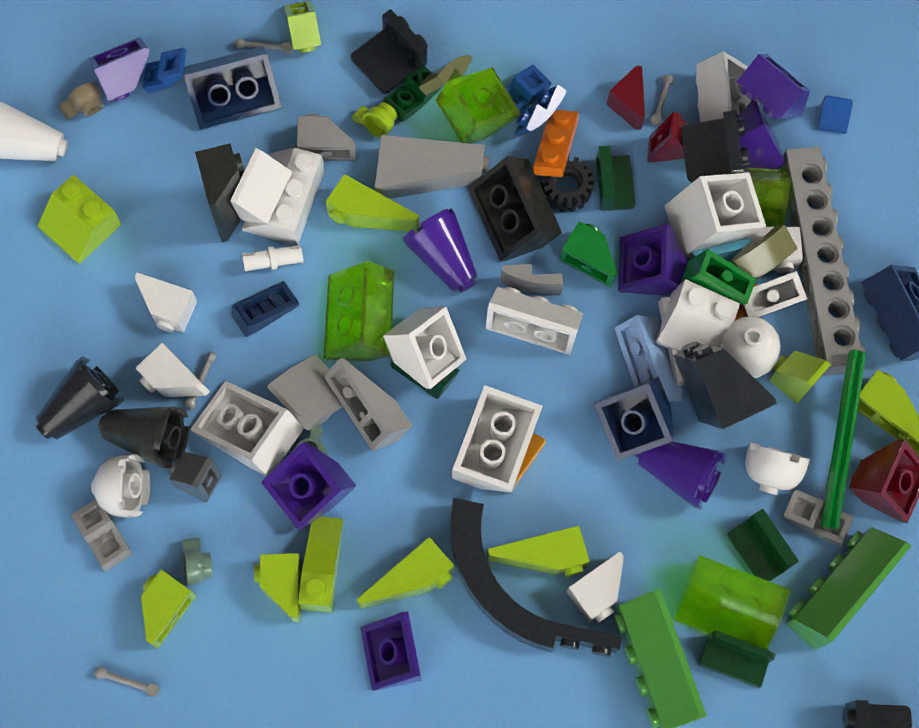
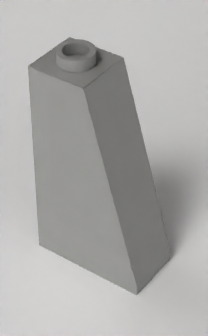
[375,135,490,199]

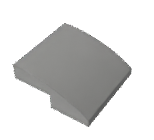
[267,355,344,431]

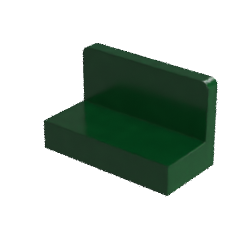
[595,146,635,211]
[727,509,800,585]
[698,630,776,689]

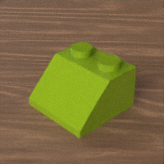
[38,174,121,264]

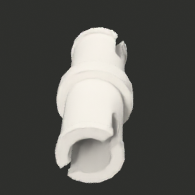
[242,244,303,272]

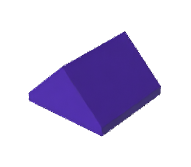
[740,100,786,180]
[360,611,421,691]

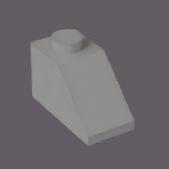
[297,114,356,161]

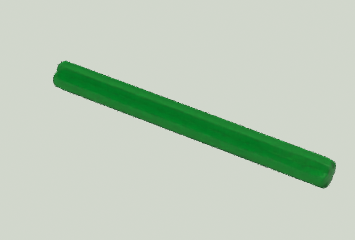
[821,350,866,530]

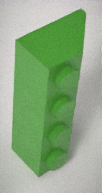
[786,527,912,650]
[613,588,707,728]

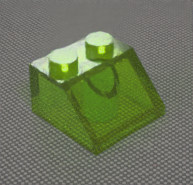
[436,67,521,144]

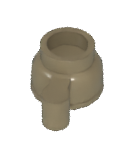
[59,82,104,120]

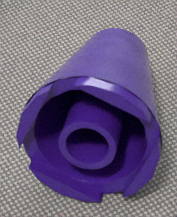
[402,208,478,293]
[635,441,726,510]

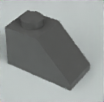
[169,452,222,502]

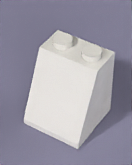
[664,172,766,259]

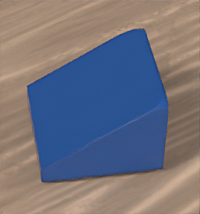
[818,95,853,134]

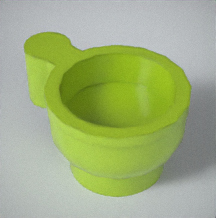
[352,102,397,138]

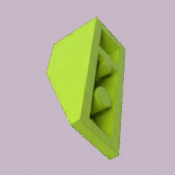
[326,174,419,232]
[858,369,919,456]
[298,516,344,613]
[487,526,590,578]
[356,537,454,609]

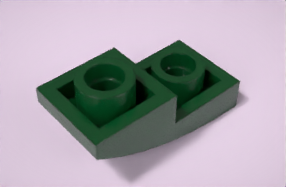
[383,66,443,122]

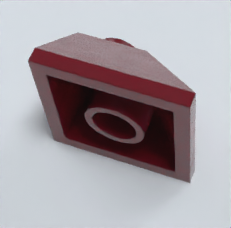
[849,439,919,524]

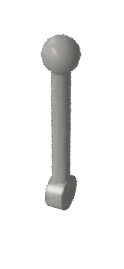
[234,38,293,54]
[650,74,674,127]
[185,351,216,410]
[94,666,160,697]

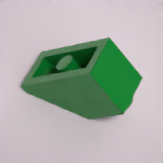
[560,221,617,288]
[680,249,756,305]

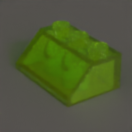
[323,261,394,361]
[673,555,791,650]

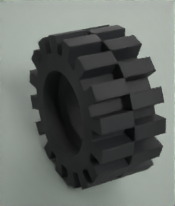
[541,156,594,212]

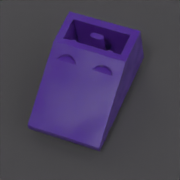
[736,54,810,119]

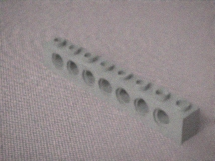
[780,147,866,376]

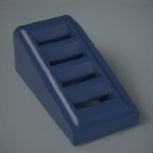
[231,281,299,337]

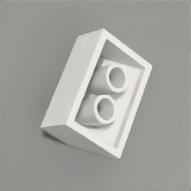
[695,51,759,122]
[242,148,324,246]
[485,287,583,355]
[452,385,543,492]

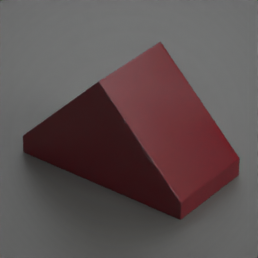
[606,66,645,130]
[647,112,687,163]

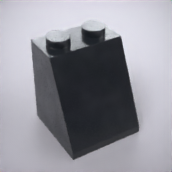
[674,341,777,429]

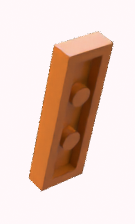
[533,110,579,177]

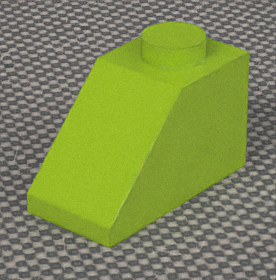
[284,0,321,52]
[769,351,831,404]
[254,553,301,622]
[141,570,196,649]

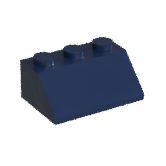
[183,46,282,130]
[861,265,919,361]

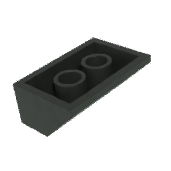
[195,143,244,242]
[468,156,562,262]

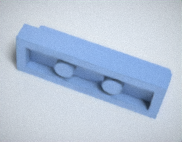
[614,315,685,401]

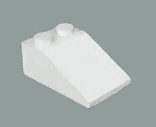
[190,381,304,477]

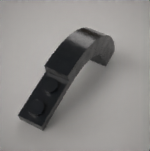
[450,498,622,657]

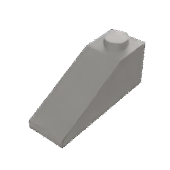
[324,358,413,451]

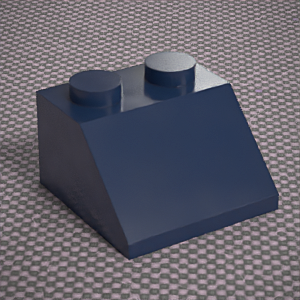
[594,376,674,461]

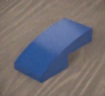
[142,47,187,93]
[489,64,552,122]

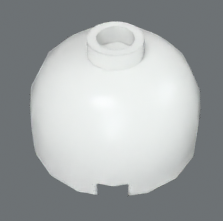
[720,316,780,378]
[745,442,810,495]
[91,454,151,517]

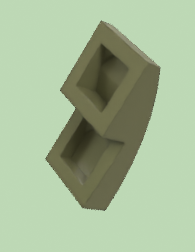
[419,55,473,95]
[730,224,798,279]

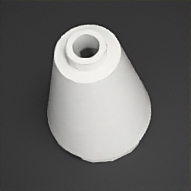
[0,101,68,161]

